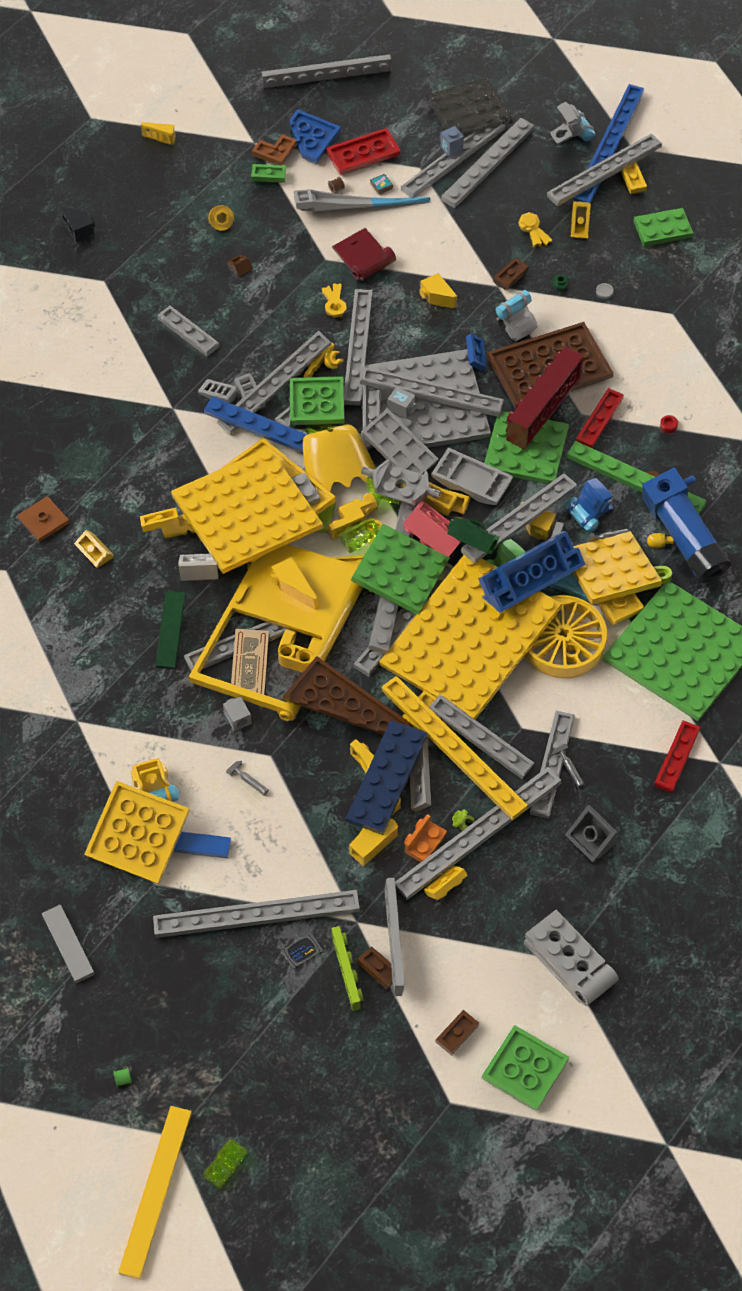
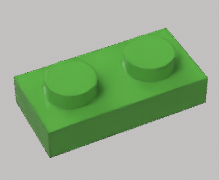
[251,164,286,183]

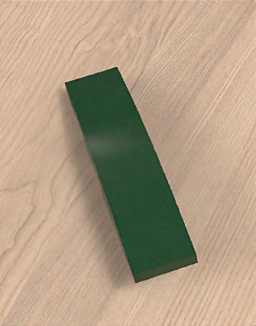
[156,591,186,669]

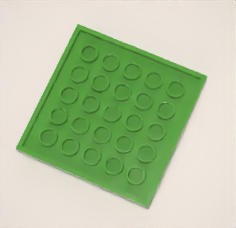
[602,581,742,721]

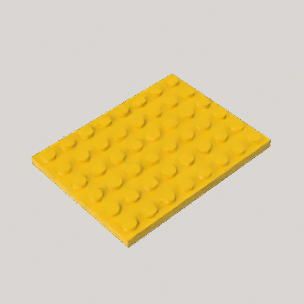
[379,555,562,720]

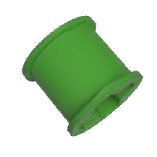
[113,1067,132,1087]

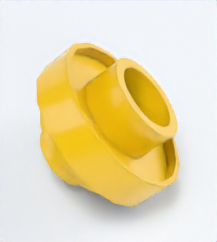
[208,205,234,231]

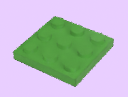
[290,377,344,425]
[481,1025,569,1112]

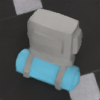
[550,102,595,145]
[495,290,538,342]

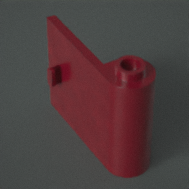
[332,228,396,281]

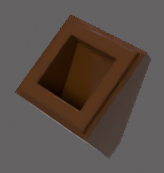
[227,255,252,276]

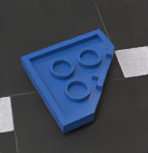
[289,109,341,164]

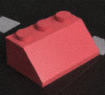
[403,500,461,557]

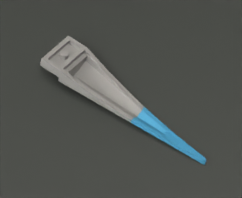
[294,189,430,213]

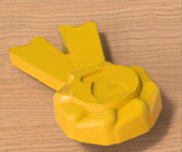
[519,212,553,248]
[322,283,347,318]

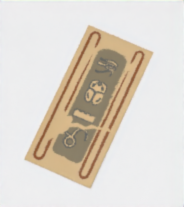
[231,629,269,695]

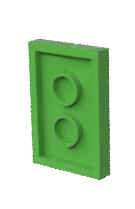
[634,208,693,246]

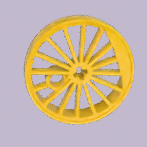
[524,595,607,678]

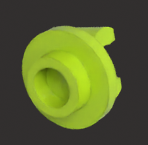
[452,809,474,831]

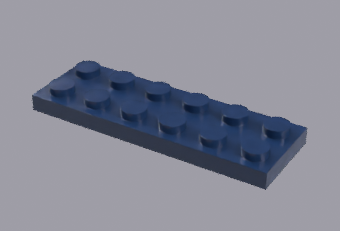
[346,720,427,835]

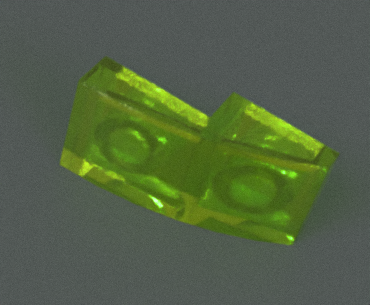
[203,1138,248,1189]

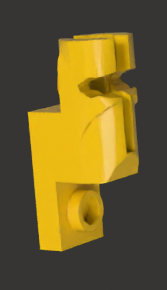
[329,492,378,540]
[140,507,196,539]

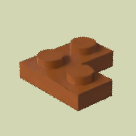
[252,134,297,165]

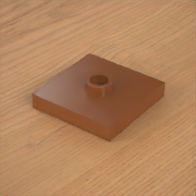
[17,496,69,542]

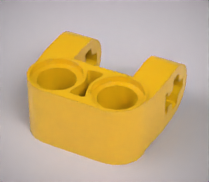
[278,629,322,673]

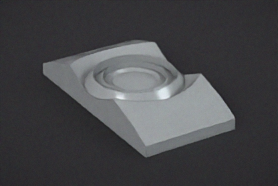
[431,448,513,505]

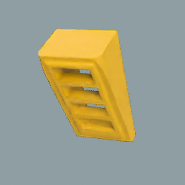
[141,122,175,145]

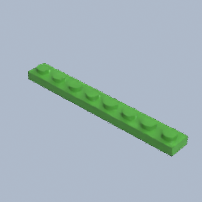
[567,441,707,515]

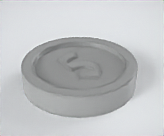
[596,283,614,299]

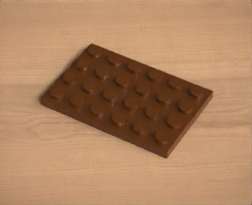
[487,322,614,409]

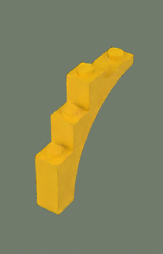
[349,739,401,867]

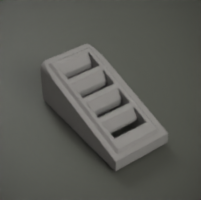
[234,373,266,409]
[198,379,238,404]

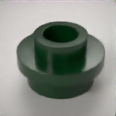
[552,274,569,291]

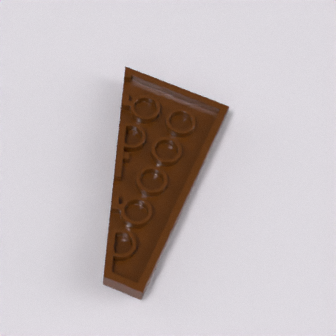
[282,656,411,735]

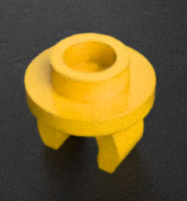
[324,351,343,370]

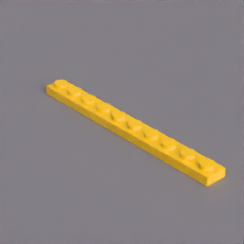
[382,676,528,821]

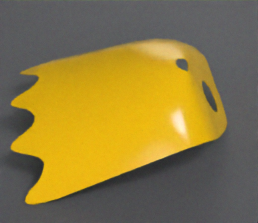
[303,424,376,492]

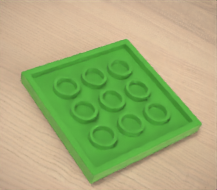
[484,411,569,484]
[350,524,449,615]

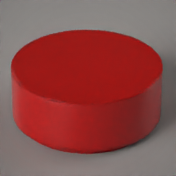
[660,415,678,433]

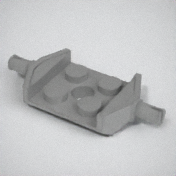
[361,459,441,506]

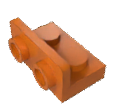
[404,815,447,862]

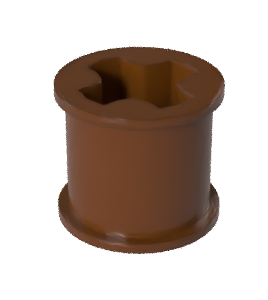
[328,176,345,193]

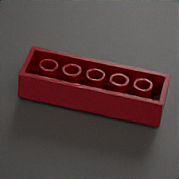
[505,346,584,450]

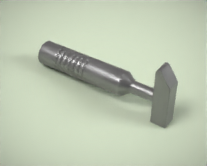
[587,529,629,543]
[551,743,584,788]
[226,761,268,795]

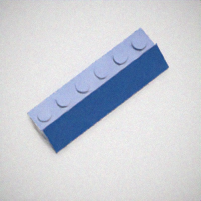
[478,531,586,612]

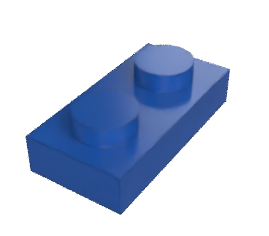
[466,333,487,371]

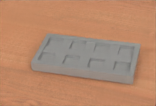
[361,408,438,475]

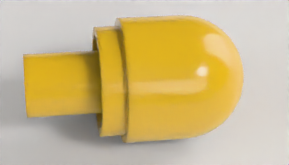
[647,533,673,548]

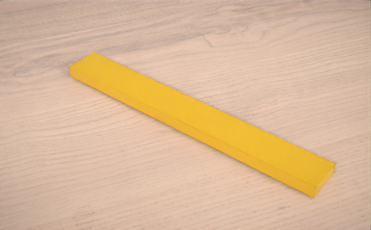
[118,1106,192,1280]

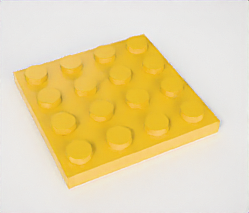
[572,531,662,605]
[84,781,190,884]

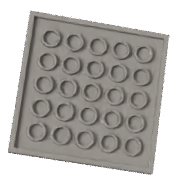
[365,349,491,448]

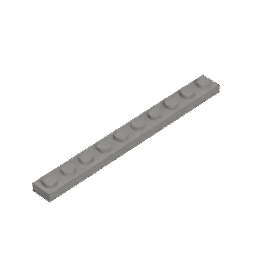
[368,501,417,654]
[395,767,561,900]
[153,890,360,938]

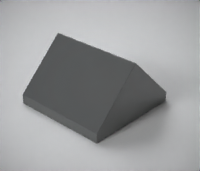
[565,805,618,862]

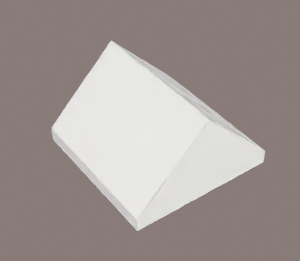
[179,554,218,581]

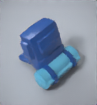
[564,478,613,533]

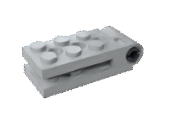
[524,910,619,1006]

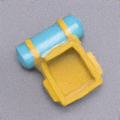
[131,758,180,802]

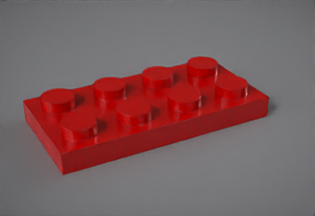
[326,128,401,175]

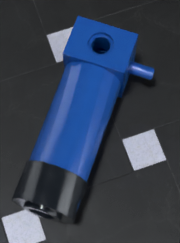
[642,467,731,584]

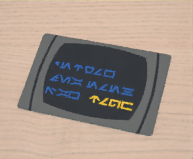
[281,933,323,969]

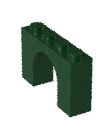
[447,517,514,554]

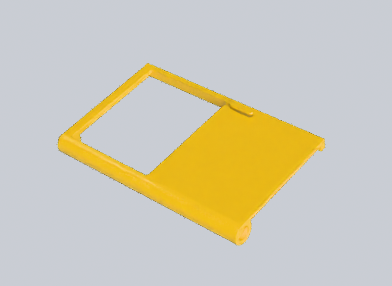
[189,544,363,721]

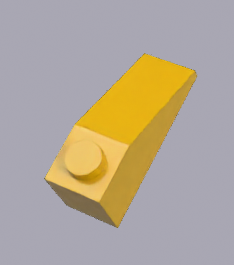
[270,557,319,610]

